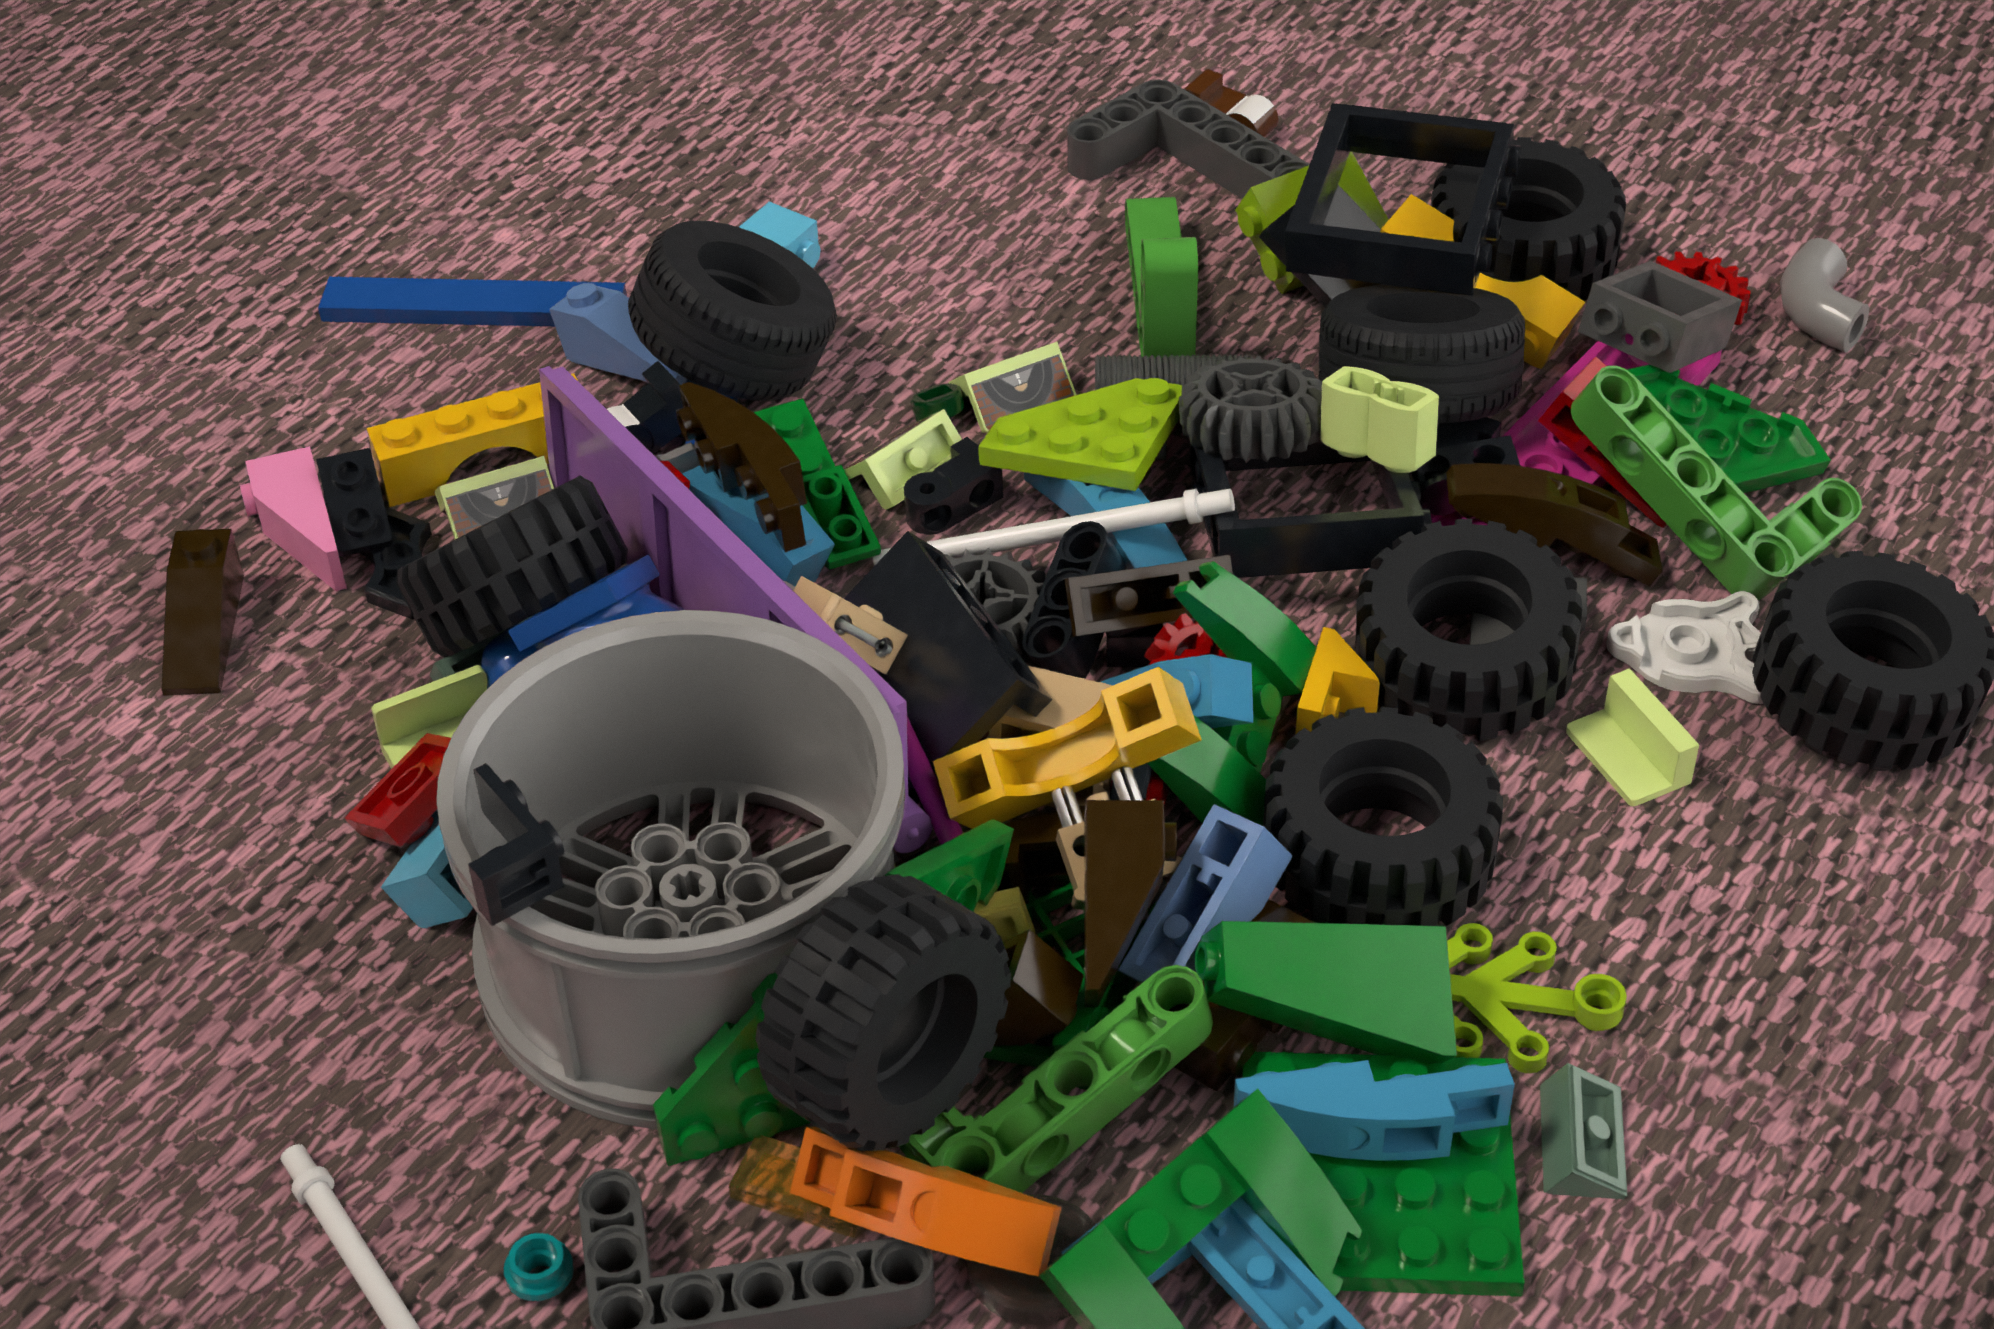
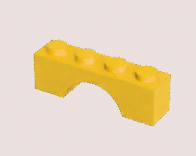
[1380,194,1585,369]
[367,373,578,507]
[933,667,1202,829]

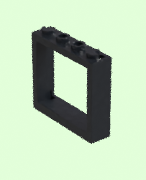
[1285,103,1522,296]
[1189,433,1432,578]

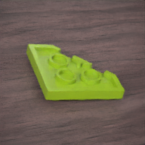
[978,378,1182,491]

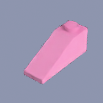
[240,446,347,591]

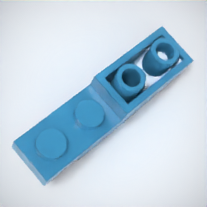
[1024,472,1187,569]
[1234,1060,1515,1160]

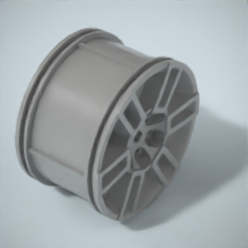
[437,610,906,1130]

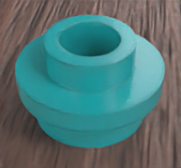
[504,1233,574,1301]

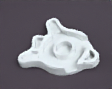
[1606,591,1763,704]

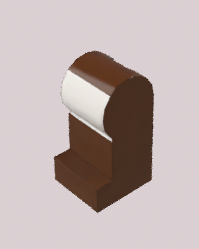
[1184,69,1279,137]

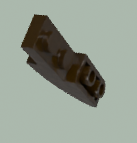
[676,382,807,552]
[1446,463,1663,587]

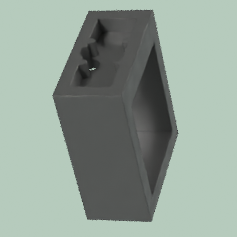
[1578,261,1742,373]

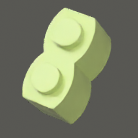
[1320,366,1439,473]

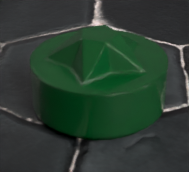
[910,383,966,422]

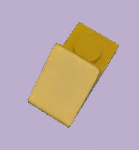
[1295,627,1380,735]

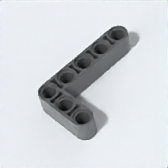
[1067,79,1310,199]
[578,1169,936,1329]

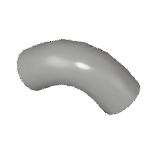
[1780,238,1869,352]

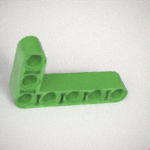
[1125,197,1198,358]

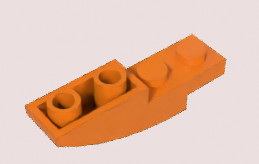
[790,1127,1062,1277]

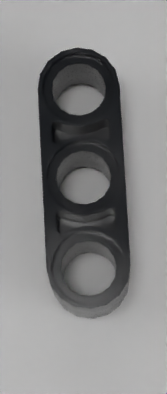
[1022,521,1127,679]

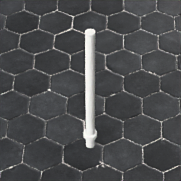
[873,489,1235,566]
[281,1144,420,1329]

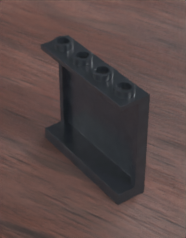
[844,531,1053,804]

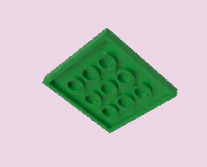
[1242,1052,1524,1297]

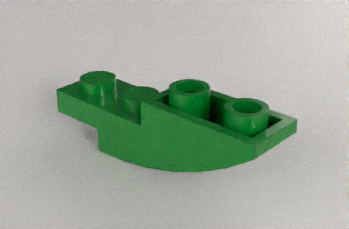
[754,398,881,570]

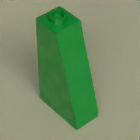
[1195,921,1457,1063]

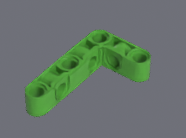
[1571,366,1862,600]
[899,965,1213,1193]

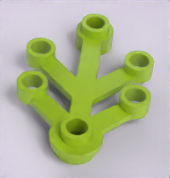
[1447,923,1627,1073]

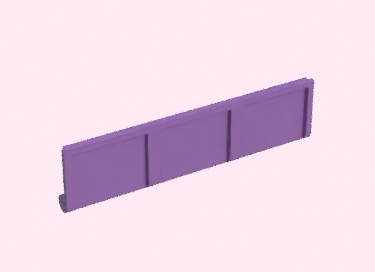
[539,366,932,853]

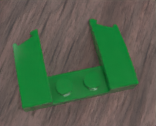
[1147,561,1317,826]
[1039,1089,1362,1329]

